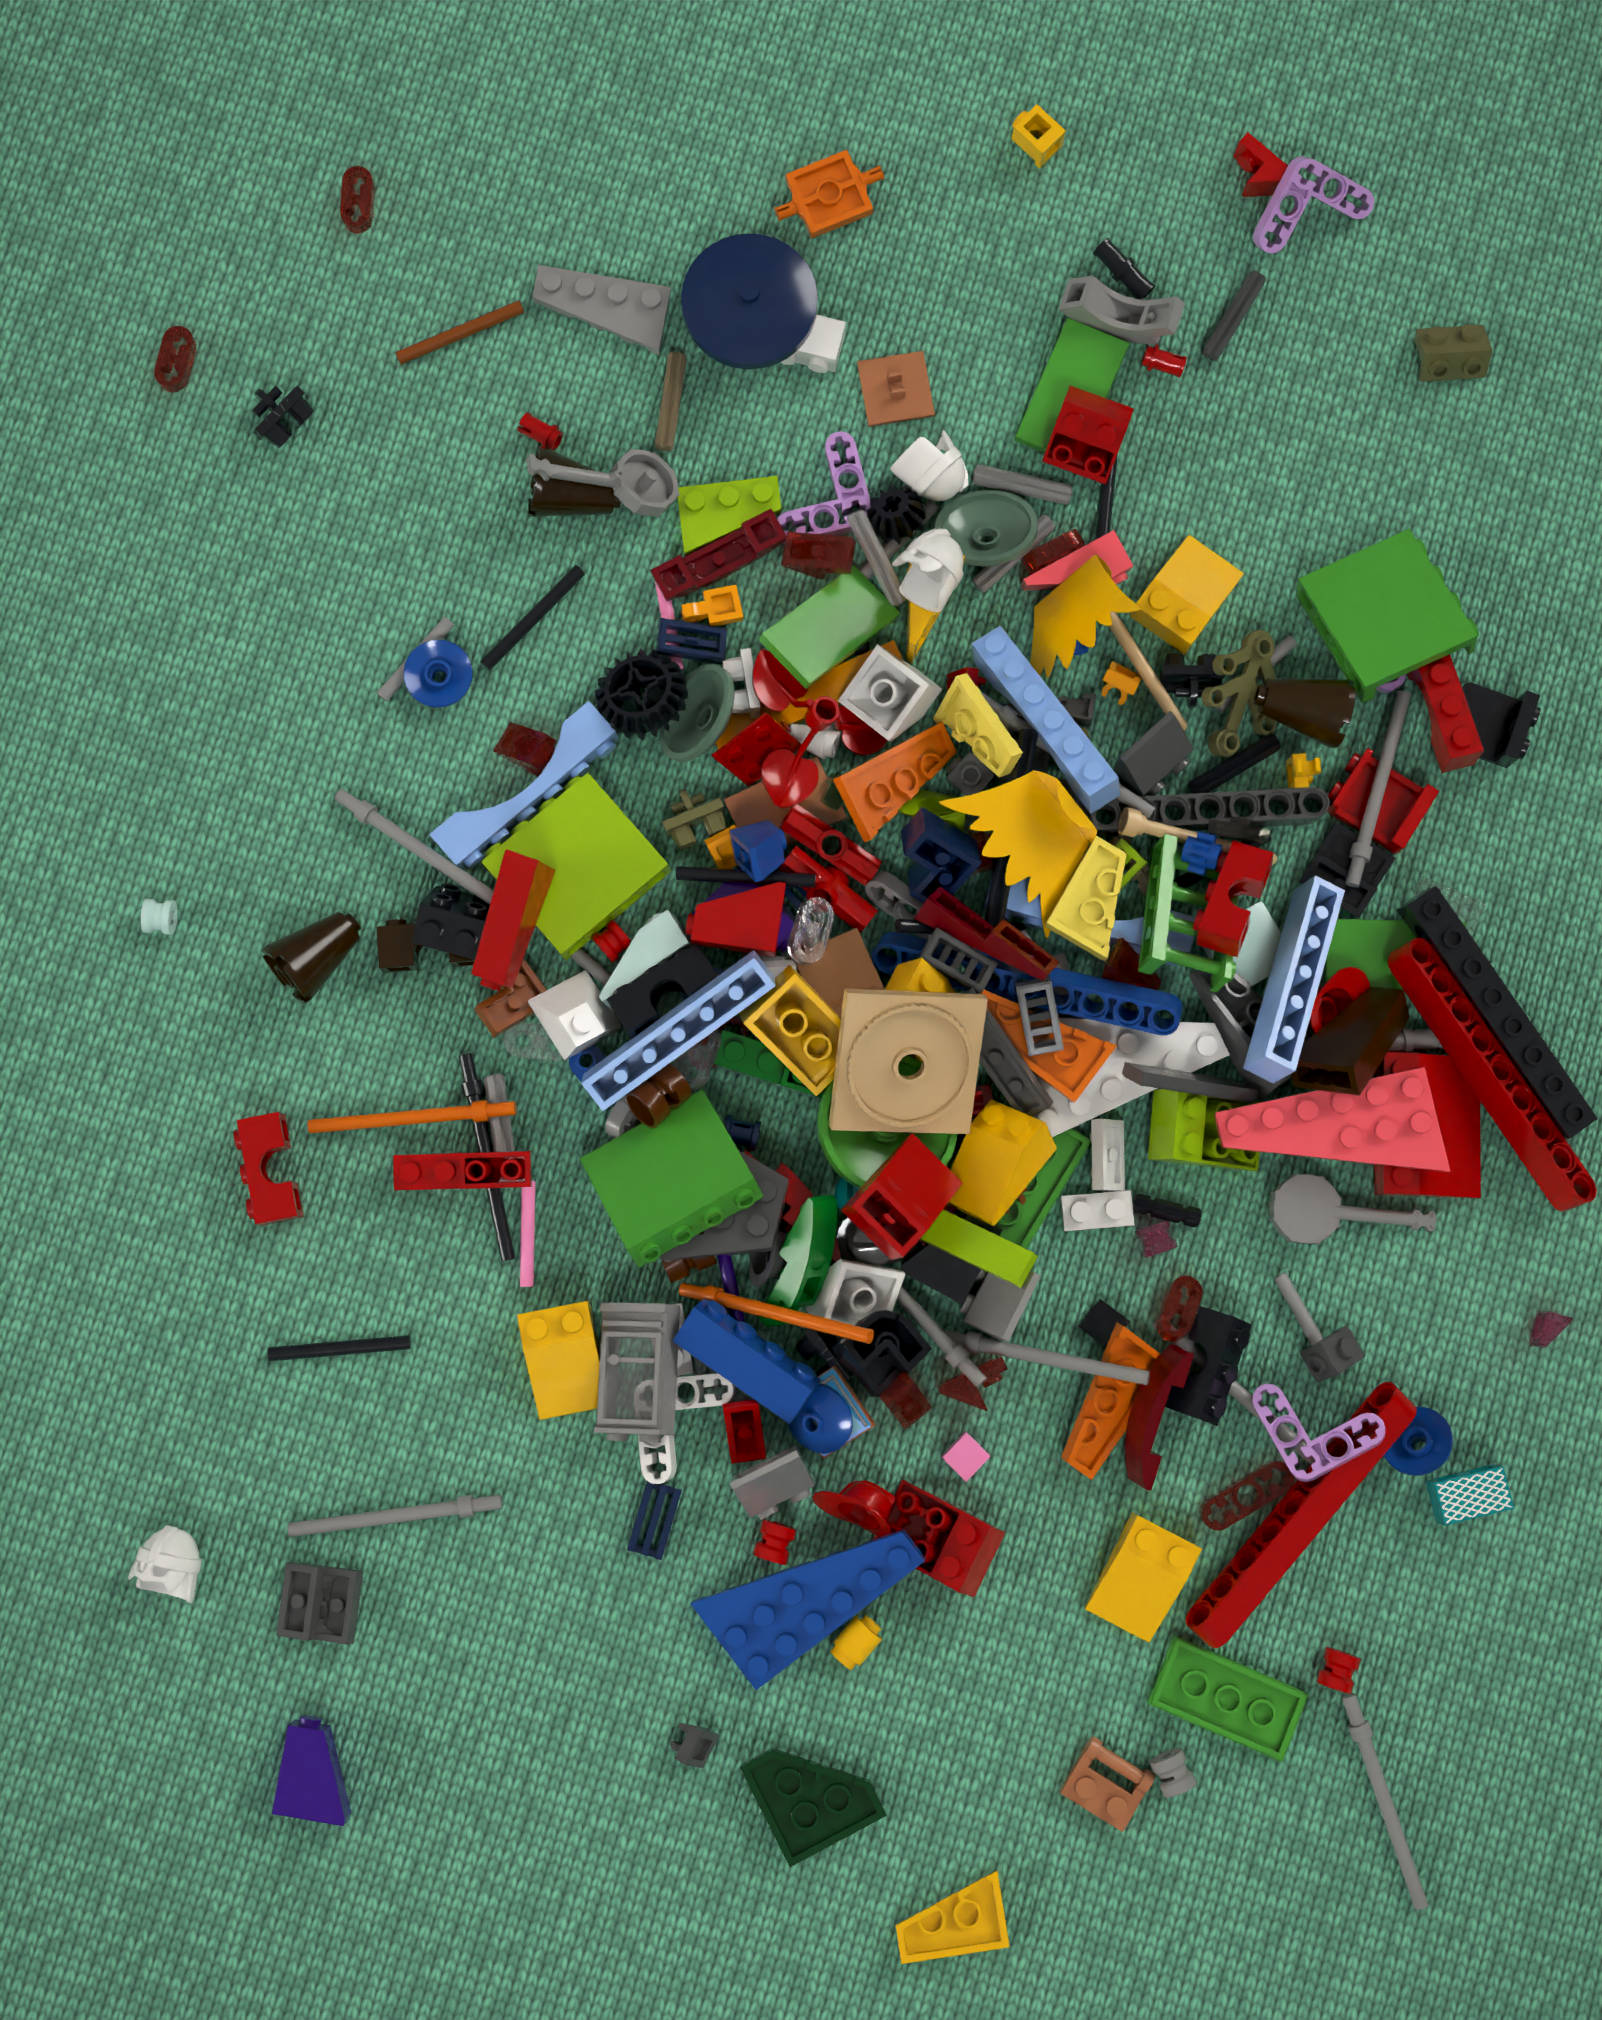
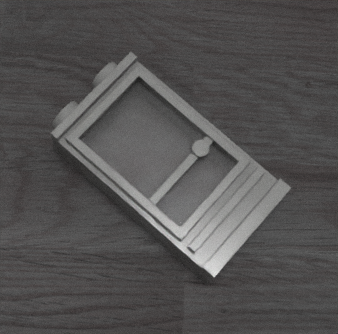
[594,1303,680,1442]

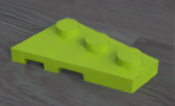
[677,476,782,556]

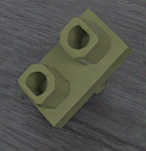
[662,789,726,851]

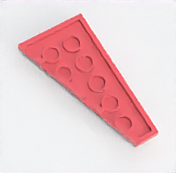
[1214,1067,1451,1172]

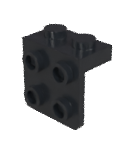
[1462,682,1541,768]
[412,884,490,960]

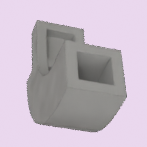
[1058,276,1185,344]

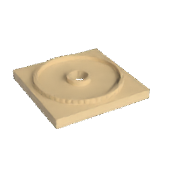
[828,989,988,1134]

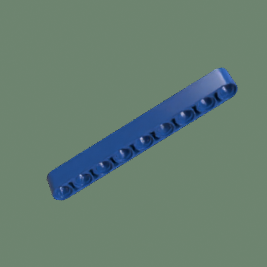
[871,932,1182,1036]

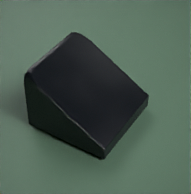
[1078,1299,1130,1349]

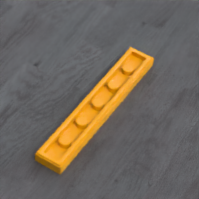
[715,640,904,749]

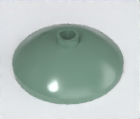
[935,490,1038,567]
[660,664,735,762]

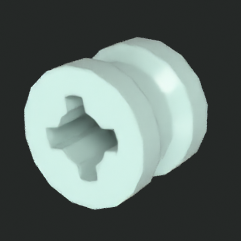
[141,898,177,935]

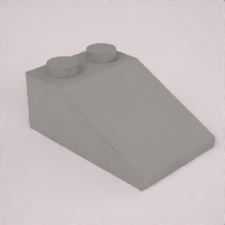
[959,1269,1041,1342]
[730,1445,815,1520]

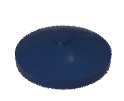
[681,233,818,369]

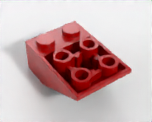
[840,1133,962,1260]
[873,1479,1006,1597]

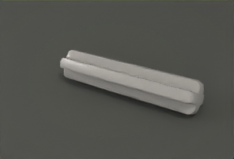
[972,464,1072,505]
[847,509,907,606]
[972,514,1055,593]
[484,1074,515,1152]

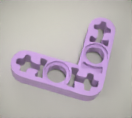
[1253,156,1374,254]
[777,431,871,546]
[1252,1384,1385,1482]

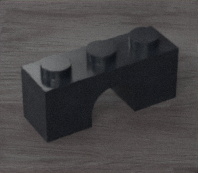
[606,943,717,1039]
[1165,1306,1252,1426]

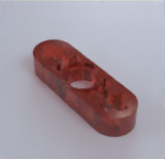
[1199,1460,1295,1531]

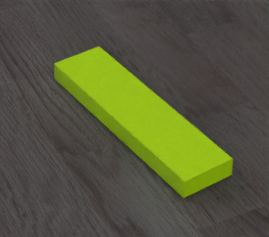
[920,1210,1038,1288]

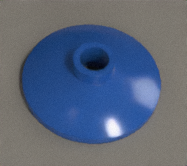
[403,640,473,708]
[788,1384,853,1454]
[1384,1407,1453,1476]

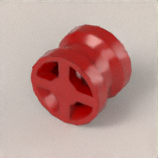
[591,919,631,963]

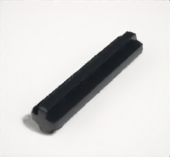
[1187,733,1281,794]

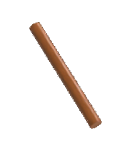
[395,300,524,365]

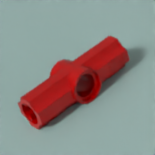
[779,803,882,886]
[778,846,878,933]

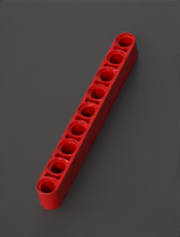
[1387,938,1597,1212]
[1185,1382,1417,1648]

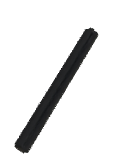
[985,729,1038,928]

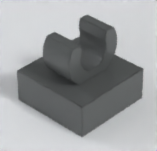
[670,1723,719,1768]

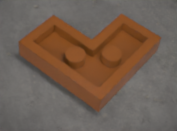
[474,959,546,1038]

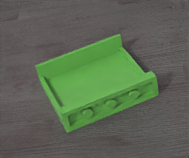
[1296,529,1479,703]
[579,1089,764,1268]

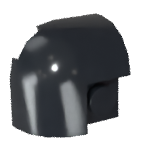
[833,1310,932,1397]

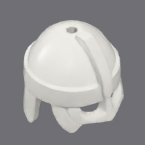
[890,430,969,501]
[892,528,964,613]
[128,1525,202,1604]

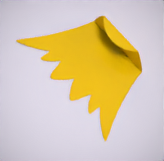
[1030,554,1141,678]
[939,770,1097,938]

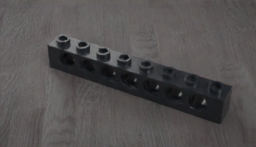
[1396,886,1598,1139]

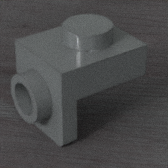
[946,752,994,796]
[1300,1325,1365,1382]

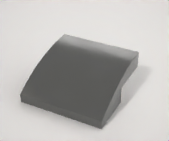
[276,1562,363,1645]

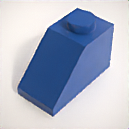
[729,820,787,882]

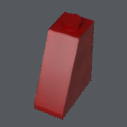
[685,882,786,957]

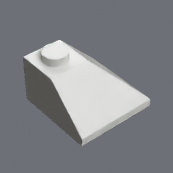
[838,644,942,742]
[528,970,623,1061]
[805,1259,906,1325]

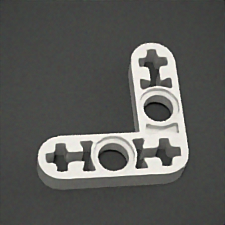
[634,1373,738,1484]

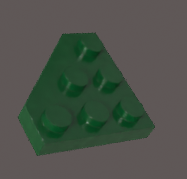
[740,1748,887,1867]

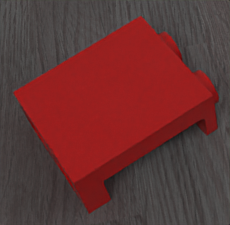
[1327,748,1439,855]

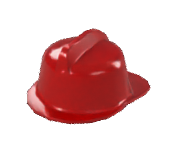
[1307,967,1370,1034]
[812,1481,895,1537]

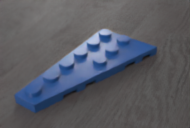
[690,1529,926,1690]

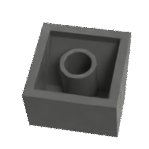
[1113,711,1194,797]

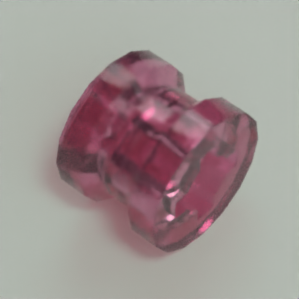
[1135,1220,1178,1258]

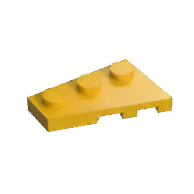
[895,1870,1010,1964]

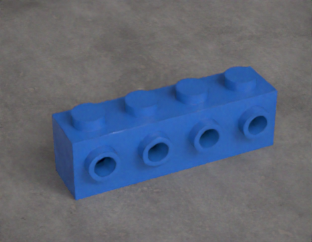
[673,1298,821,1424]

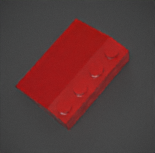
[1374,1052,1481,1199]

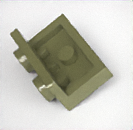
[1414,324,1492,382]

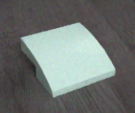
[1203,901,1281,987]

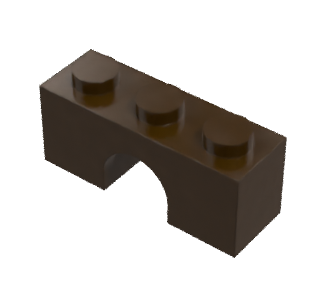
[376,919,475,973]

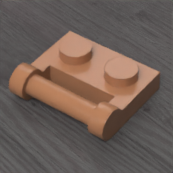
[1059,1736,1156,1832]

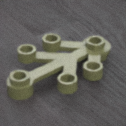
[1201,630,1276,757]

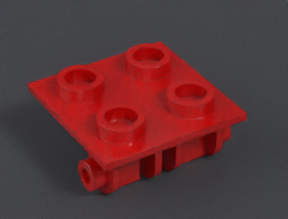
[712,712,802,787]

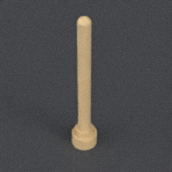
[1109,612,1187,731]
[1118,807,1277,865]

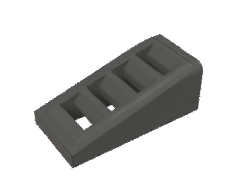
[917,928,998,994]
[1015,976,1064,1056]

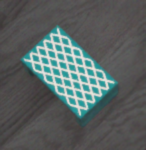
[1425,1464,1515,1526]

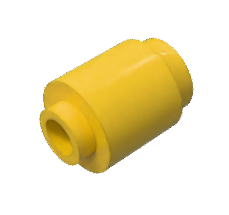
[830,1614,883,1670]

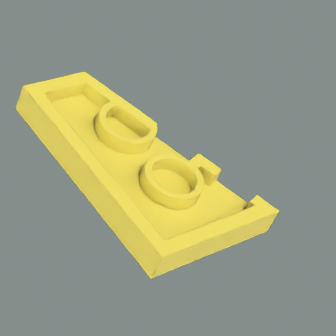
[933,673,1023,777]
[1044,836,1127,962]

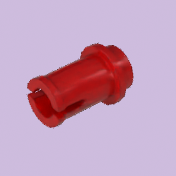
[1141,344,1187,378]
[517,412,563,451]

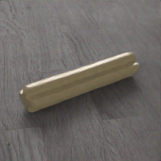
[655,352,687,452]

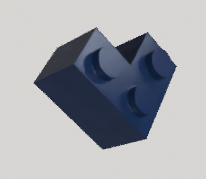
[901,807,981,903]

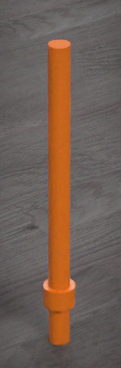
[307,1100,517,1134]
[679,1282,874,1344]

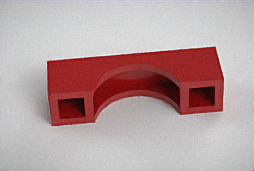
[1407,654,1484,773]

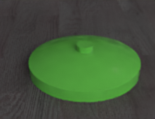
[817,1056,957,1189]

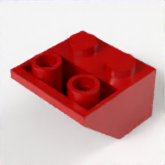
[1042,385,1134,485]

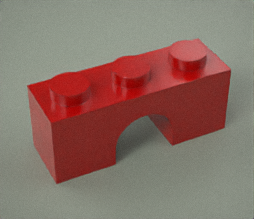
[1193,840,1274,958]
[233,1112,304,1226]

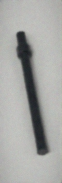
[459,1053,515,1262]

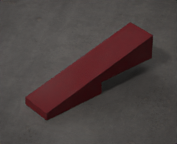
[914,886,1059,981]

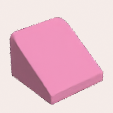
[940,1431,991,1482]

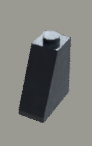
[900,1213,1003,1304]

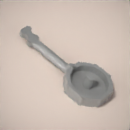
[526,449,680,517]
[1269,1174,1436,1245]

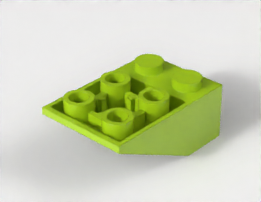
[1148,1089,1261,1171]

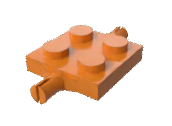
[774,150,884,239]

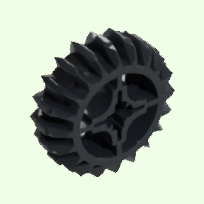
[595,648,689,740]

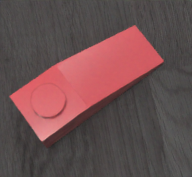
[1020,530,1133,591]

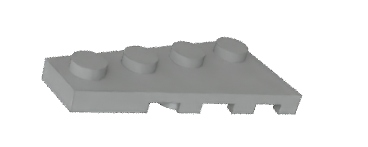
[532,265,671,356]

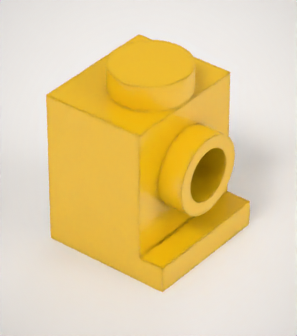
[1011,104,1066,169]

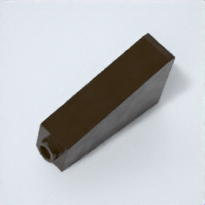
[1291,986,1410,1095]

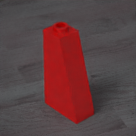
[471,849,556,992]

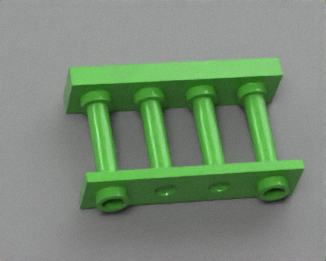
[1138,834,1239,992]

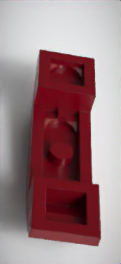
[650,509,787,602]
[1125,1344,1194,1491]

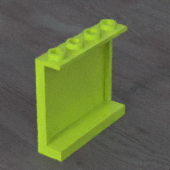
[481,772,671,961]

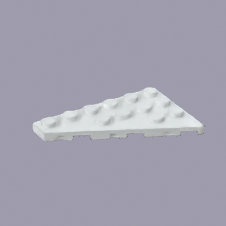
[1033,1018,1230,1137]

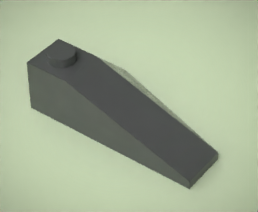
[1189,970,1313,1101]

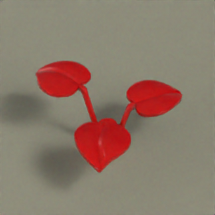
[752,649,888,808]

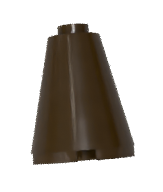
[527,447,621,517]
[1254,679,1356,749]
[261,912,361,1004]

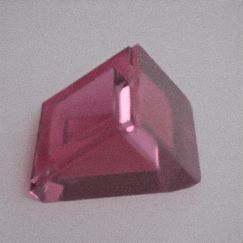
[1529,1311,1573,1348]

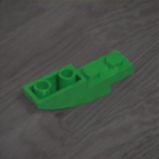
[712,1030,827,1098]
[758,1195,837,1327]

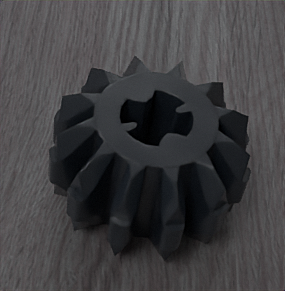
[866,485,926,545]

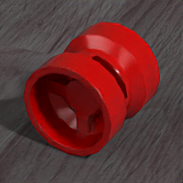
[753,1519,797,1565]
[1316,1647,1362,1694]

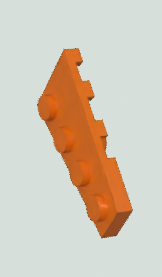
[833,722,957,842]
[982,990,1117,1103]
[1061,1322,1160,1480]

